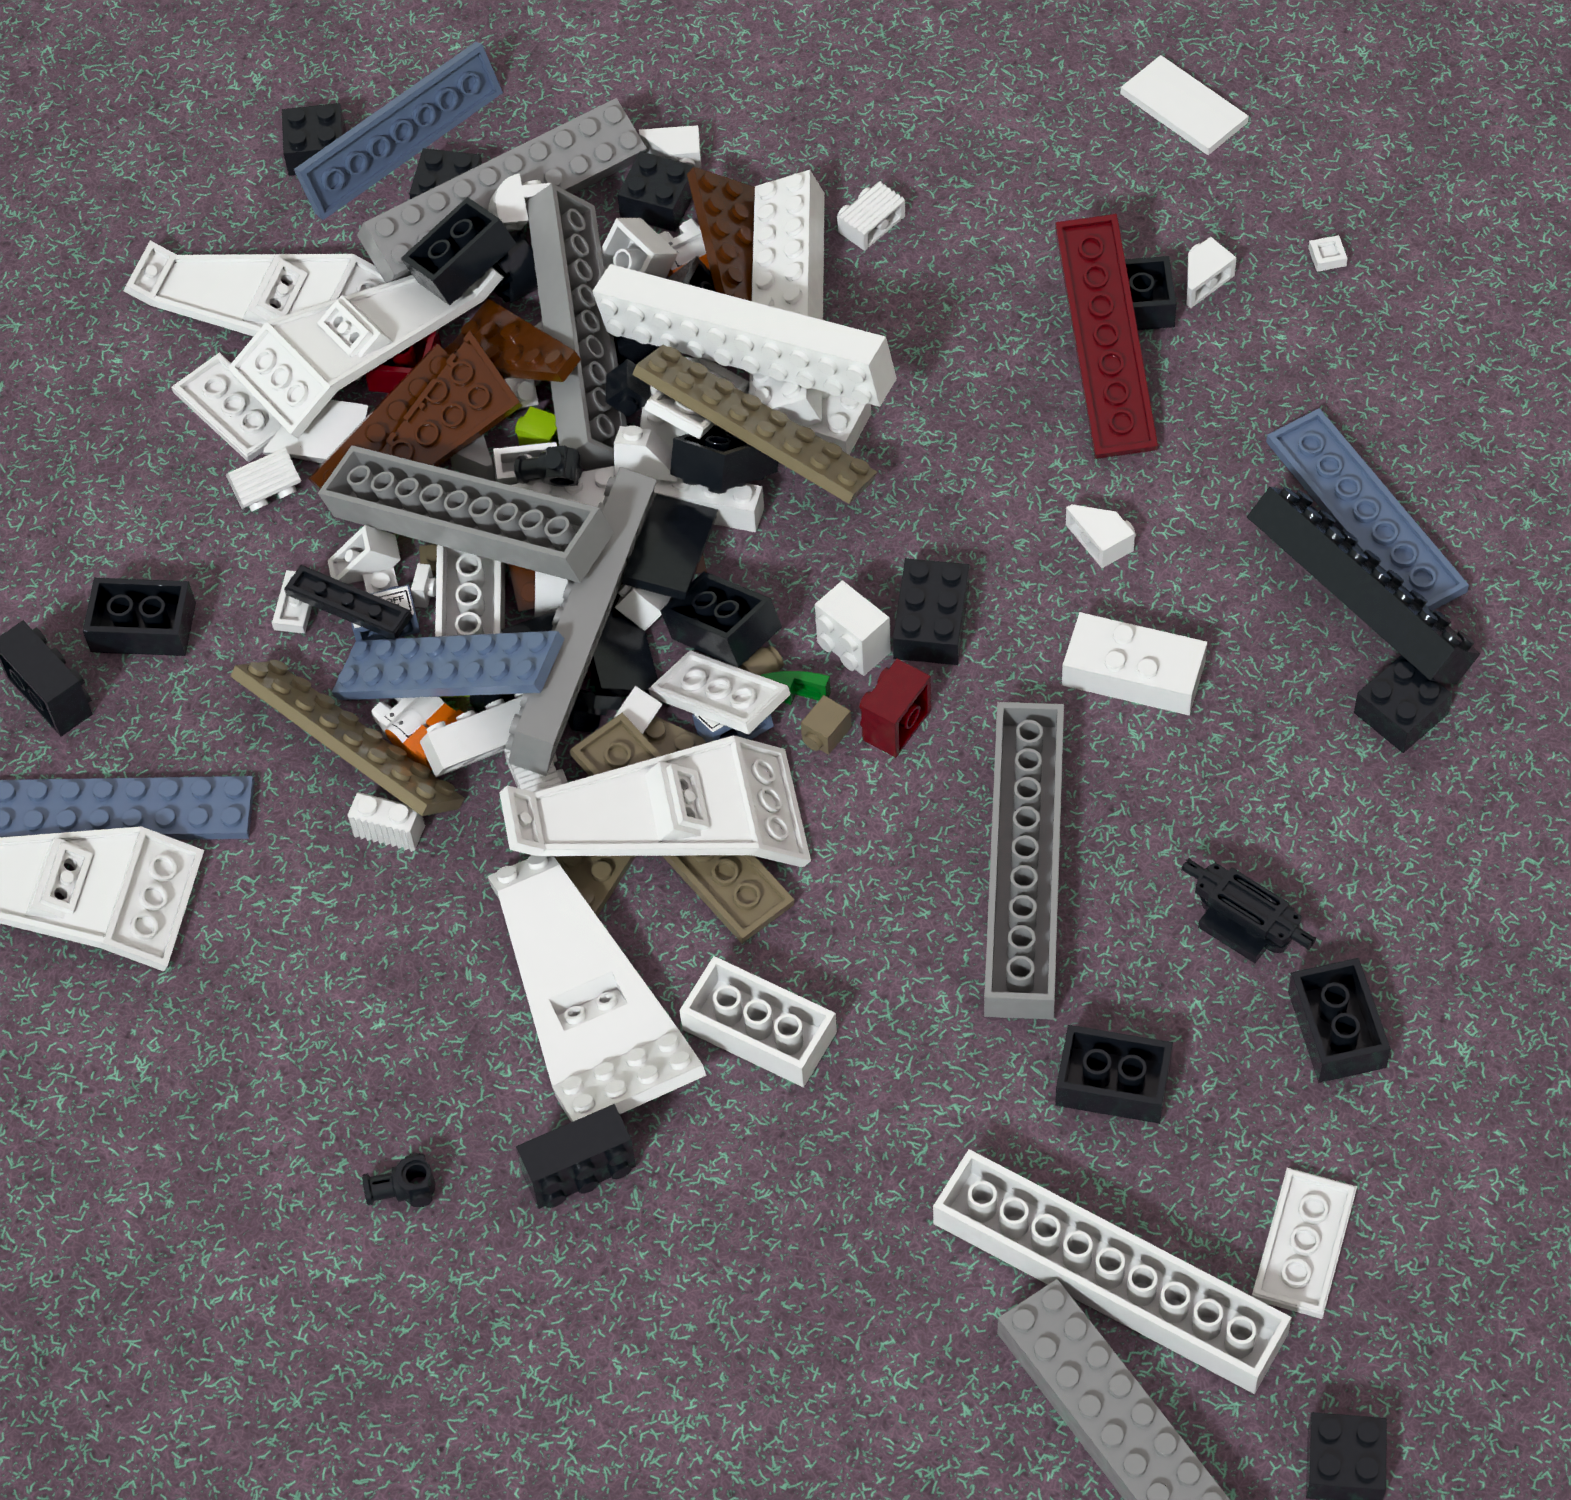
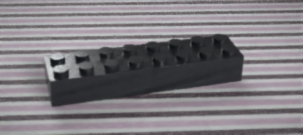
[1247,487,1480,684]

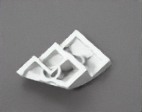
[263,400,368,463]

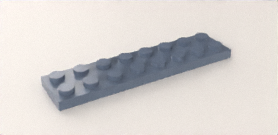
[294,42,503,220]
[1266,408,1469,611]
[331,631,565,700]
[0,776,255,840]

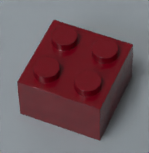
[365,329,442,393]
[859,658,931,758]

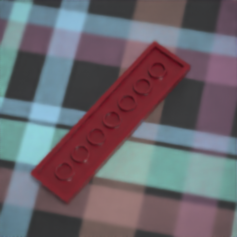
[1055,214,1158,459]

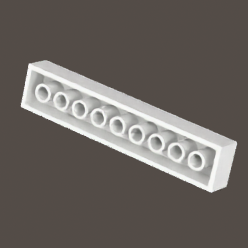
[749,170,825,427]
[592,264,897,407]
[933,1149,1292,1394]

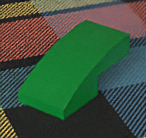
[761,671,831,705]

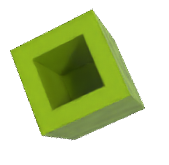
[515,406,559,446]

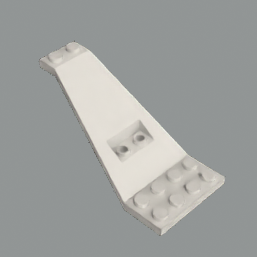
[123,240,385,381]
[228,267,504,438]
[499,735,811,867]
[0,826,204,971]
[488,855,706,1122]

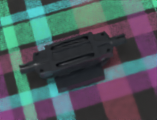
[1181,858,1316,963]

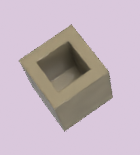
[801,695,852,755]

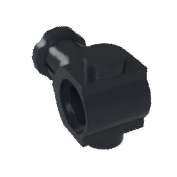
[514,446,582,487]
[362,1153,436,1207]

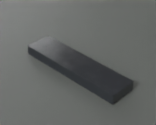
[284,565,412,640]

